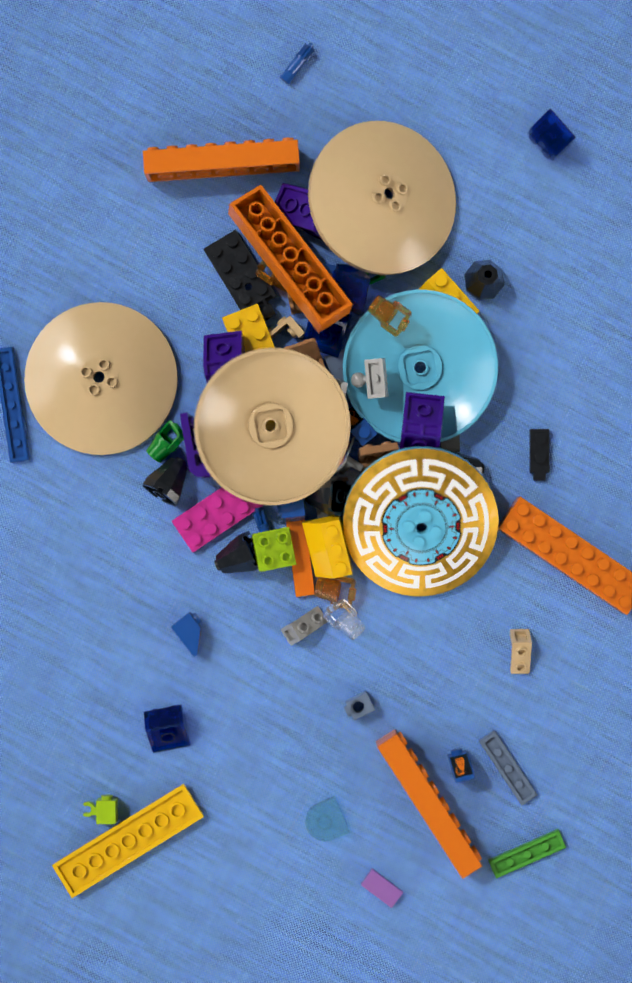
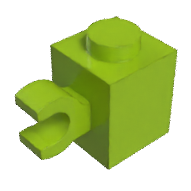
[83,794,118,824]

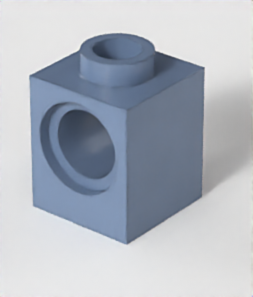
[344,691,375,720]

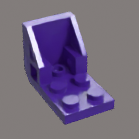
[275,183,323,241]
[203,330,245,382]
[400,392,445,449]
[180,412,212,479]

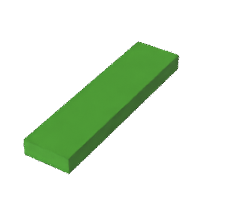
[488,829,566,879]

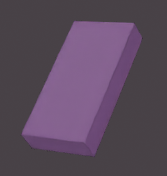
[361,868,403,908]

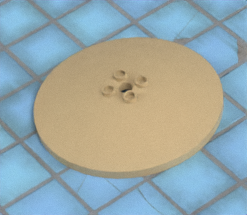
[308,121,456,275]
[24,302,178,455]
[194,348,351,505]

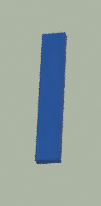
[0,347,30,463]

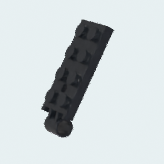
[203,229,277,321]

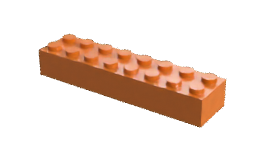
[143,137,300,182]
[228,185,353,333]
[498,496,632,615]
[376,729,482,879]

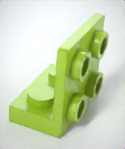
[252,527,296,572]

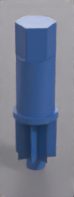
[280,42,314,84]
[253,507,271,532]

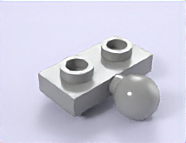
[351,358,389,399]

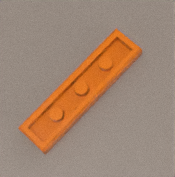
[286,520,315,597]

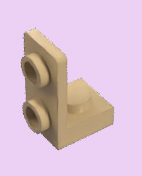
[268,316,306,340]
[510,629,532,674]

